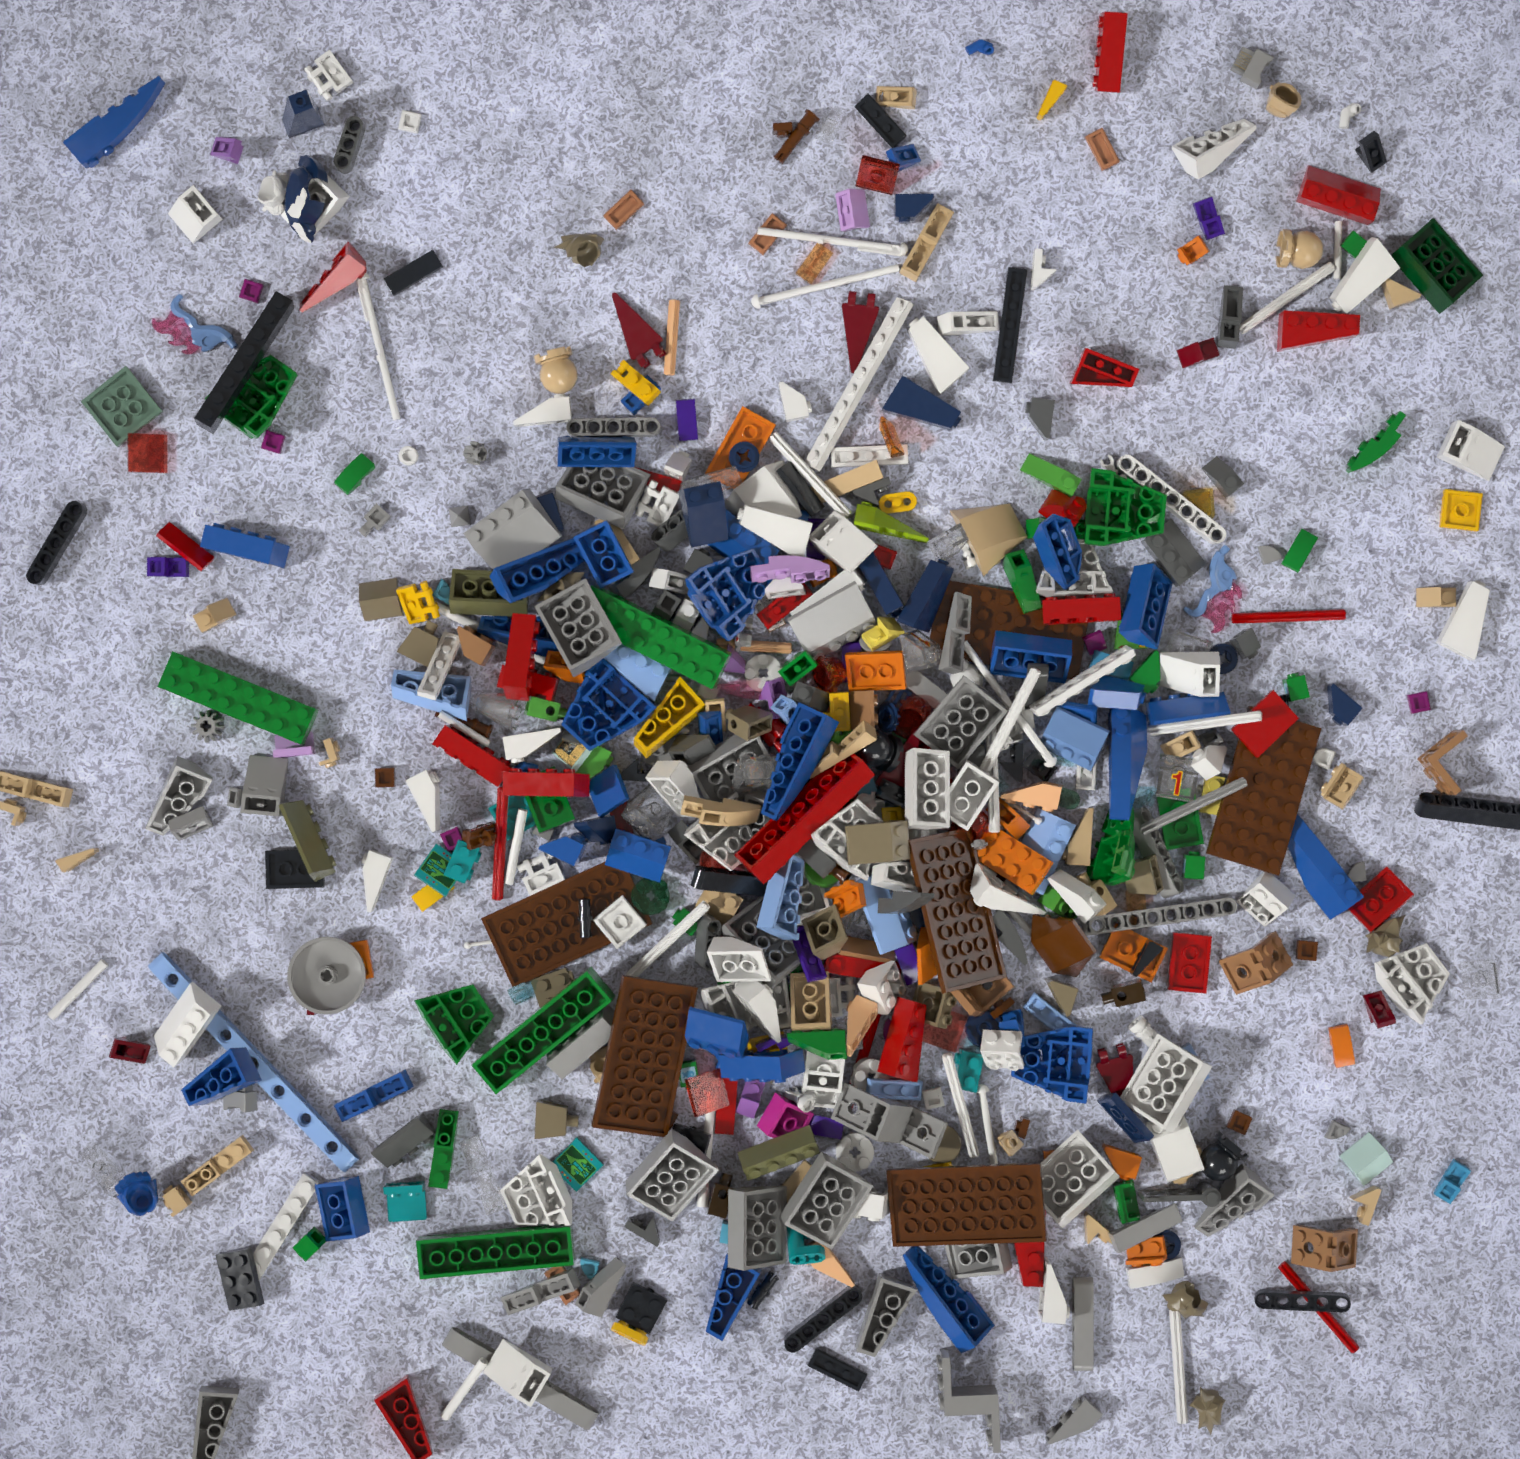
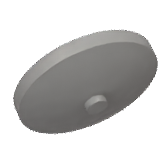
[287,937,366,1015]

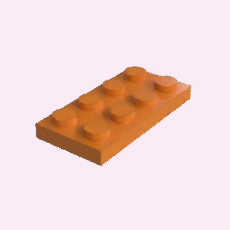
[705,406,776,490]
[976,825,1054,896]

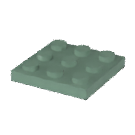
[81,366,163,447]

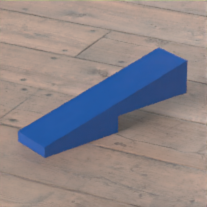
[334,1069,414,1122]

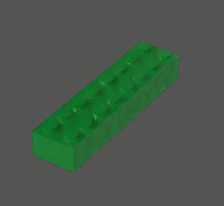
[591,585,732,689]
[157,651,319,746]
[471,966,616,1094]
[416,1224,575,1279]

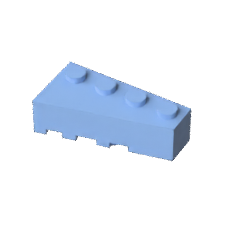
[391,670,472,721]

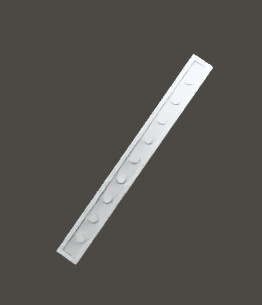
[805,297,914,472]

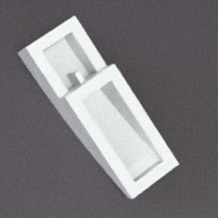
[1126,1257,1184,1289]

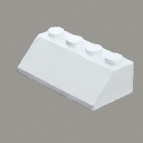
[905,748,950,830]
[154,982,222,1068]

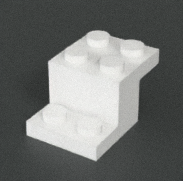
[801,1051,845,1109]

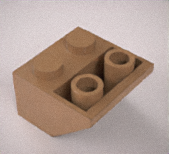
[457,625,496,666]
[849,690,878,730]

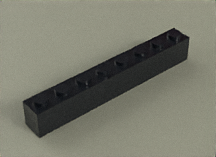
[194,291,294,434]

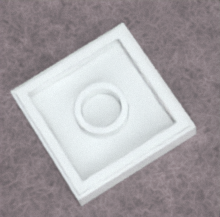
[593,895,647,949]

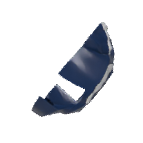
[284,155,328,243]

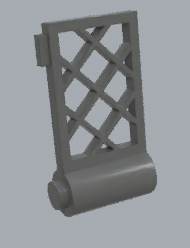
[1138,1181,1221,1207]

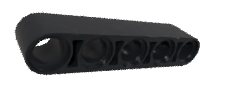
[26,501,87,585]
[691,866,768,897]
[784,1285,862,1353]

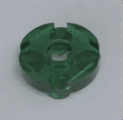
[631,878,670,915]

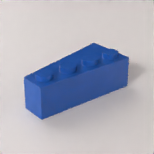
[200,523,290,568]
[181,1047,262,1106]

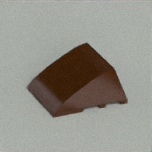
[1031,914,1097,977]

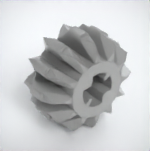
[191,710,225,743]

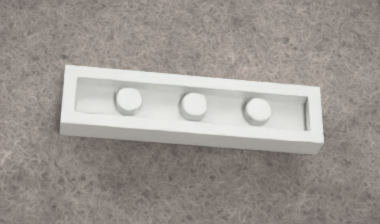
[831,444,908,468]
[417,632,461,701]

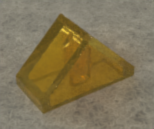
[1181,488,1215,519]

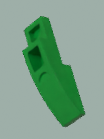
[1346,411,1406,473]
[428,1109,459,1189]

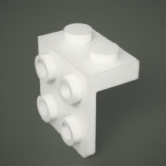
[980,1029,1024,1071]

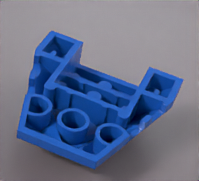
[685,548,773,641]
[561,658,656,751]
[1011,1026,1093,1104]

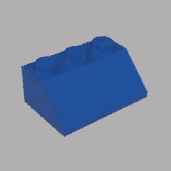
[573,520,634,589]
[605,828,672,883]
[685,1007,749,1059]
[315,1176,370,1242]

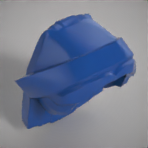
[115,1171,158,1216]

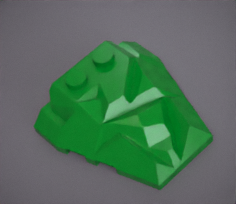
[205,354,298,439]
[1084,468,1167,546]
[1086,807,1135,886]

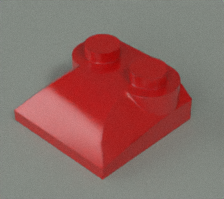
[1038,489,1087,528]

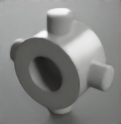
[971,839,988,850]

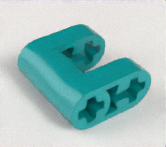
[786,1226,826,1265]

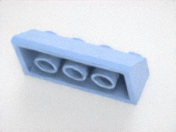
[1021,808,1076,895]
[855,874,918,955]

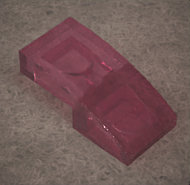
[717,684,759,700]

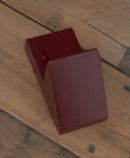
[1176,337,1220,369]
[1363,990,1396,1029]
[109,1036,151,1064]

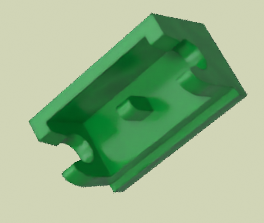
[1112,1179,1141,1224]

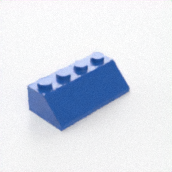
[557,436,637,467]
[707,510,779,564]
[1119,563,1173,649]
[989,630,1072,684]
[1145,692,1231,726]
[538,832,589,866]

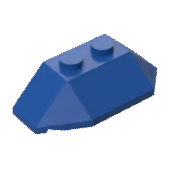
[1033,514,1082,590]

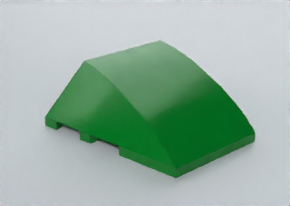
[414,984,494,1065]

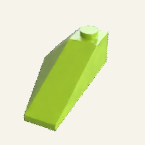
[853,502,929,543]

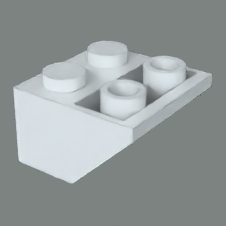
[168,185,223,244]
[1236,872,1296,927]
[857,961,906,1015]

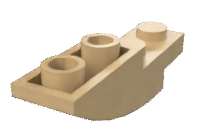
[680,795,761,826]
[181,1135,254,1196]

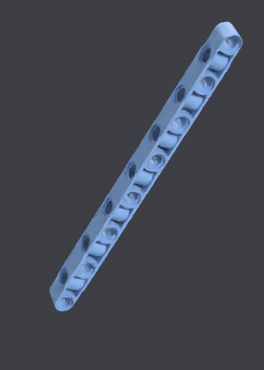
[148,952,360,1172]

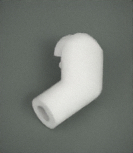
[1339,103,1361,129]

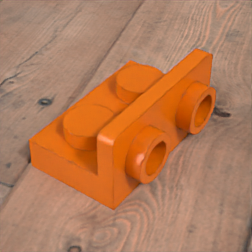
[824,880,866,918]
[1125,1235,1167,1267]

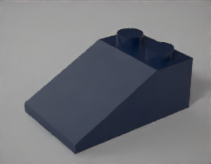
[678,481,728,548]

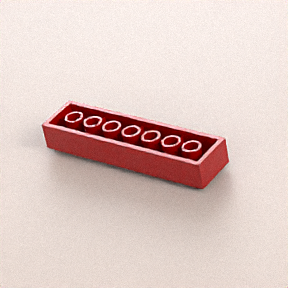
[734,754,875,884]

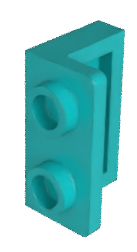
[443,839,482,884]
[954,1048,984,1093]

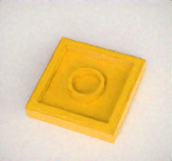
[1439,489,1483,532]

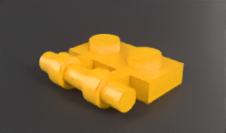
[396,581,440,625]

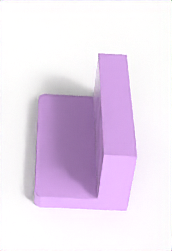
[835,189,870,232]
[273,732,315,758]

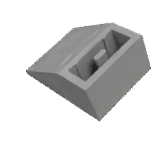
[240,755,288,816]

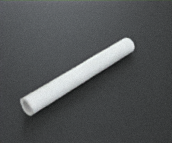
[504,808,528,885]
[47,959,109,1020]
[441,1357,488,1420]

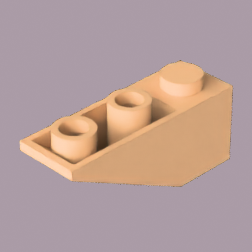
[1000,781,1063,812]

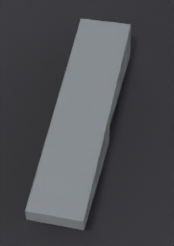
[938,592,972,674]
[1108,1203,1182,1253]
[501,1268,581,1315]

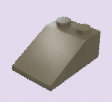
[845,820,911,865]

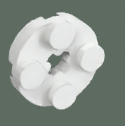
[744,654,782,692]
[850,1057,889,1091]
[836,1132,874,1172]

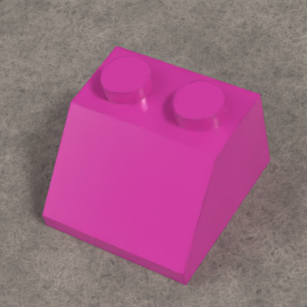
[757,1093,814,1138]

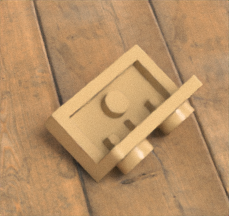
[1321,763,1364,810]

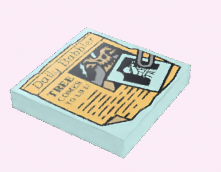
[552,740,592,772]

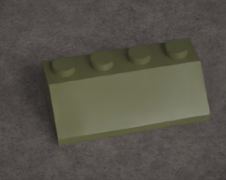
[449,569,529,616]
[278,800,337,882]
[737,1125,820,1181]

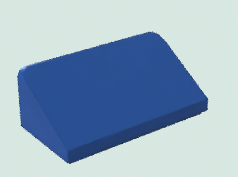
[698,711,723,745]

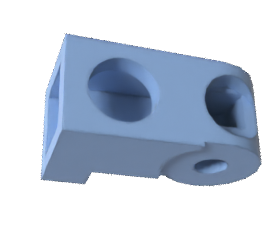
[771,694,797,726]

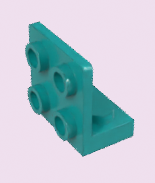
[383,1181,427,1222]

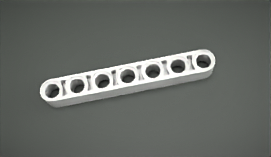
[1116,455,1226,545]

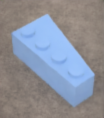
[604,644,671,703]
[756,855,804,940]

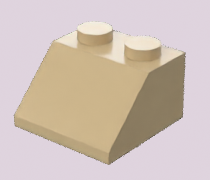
[693,890,744,926]

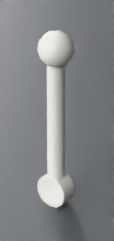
[1008,803,1042,825]
[464,940,492,949]

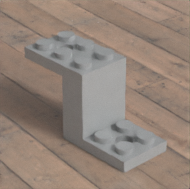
[831,1083,948,1159]
[936,1349,1001,1453]

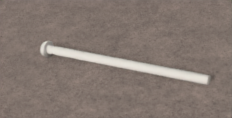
[757,227,908,257]
[751,264,899,309]
[356,273,400,421]
[964,641,1057,767]
[976,1084,998,1165]

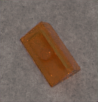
[879,416,904,458]

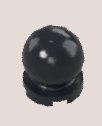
[855,729,904,773]
[1200,1131,1249,1181]

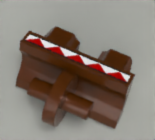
[462,821,497,850]

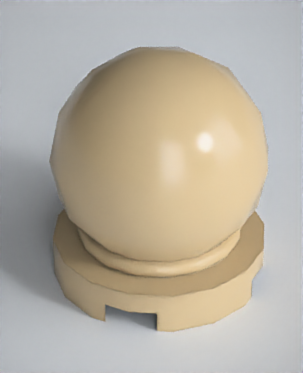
[1276,229,1323,269]
[534,346,577,394]

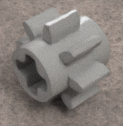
[463,441,487,465]

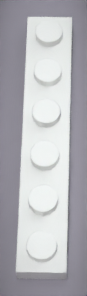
[1029,645,1136,717]
[253,1173,320,1280]

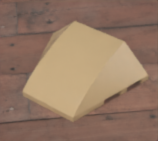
[950,504,1027,577]

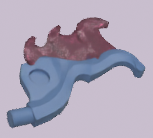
[152,294,238,355]
[1183,545,1242,633]

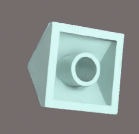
[1339,1132,1393,1186]

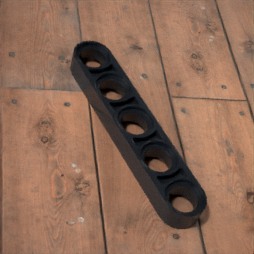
[1254,1289,1351,1313]

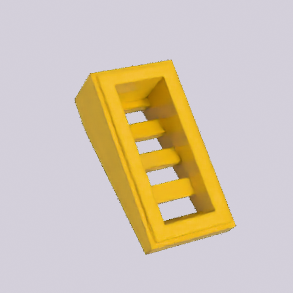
[1036,80,1067,120]

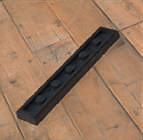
[993,267,1027,384]

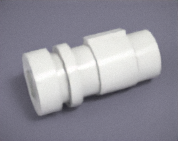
[1128,1015,1158,1047]

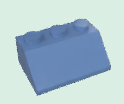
[1041,706,1110,771]

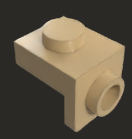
[319,738,341,768]
[0,798,26,826]
[996,1130,1024,1156]

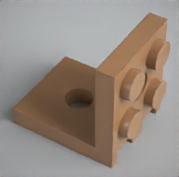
[1417,730,1468,795]
[1219,931,1293,995]
[951,977,1015,1016]
[1291,1225,1358,1272]

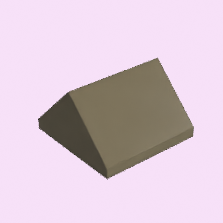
[359,578,403,621]
[1045,977,1078,1017]

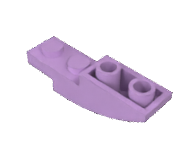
[751,555,830,583]

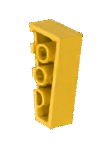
[634,677,705,759]

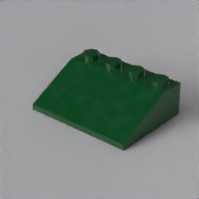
[1391,218,1483,314]

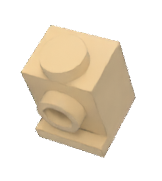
[162,1184,192,1217]

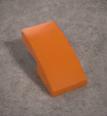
[1328,1024,1355,1068]

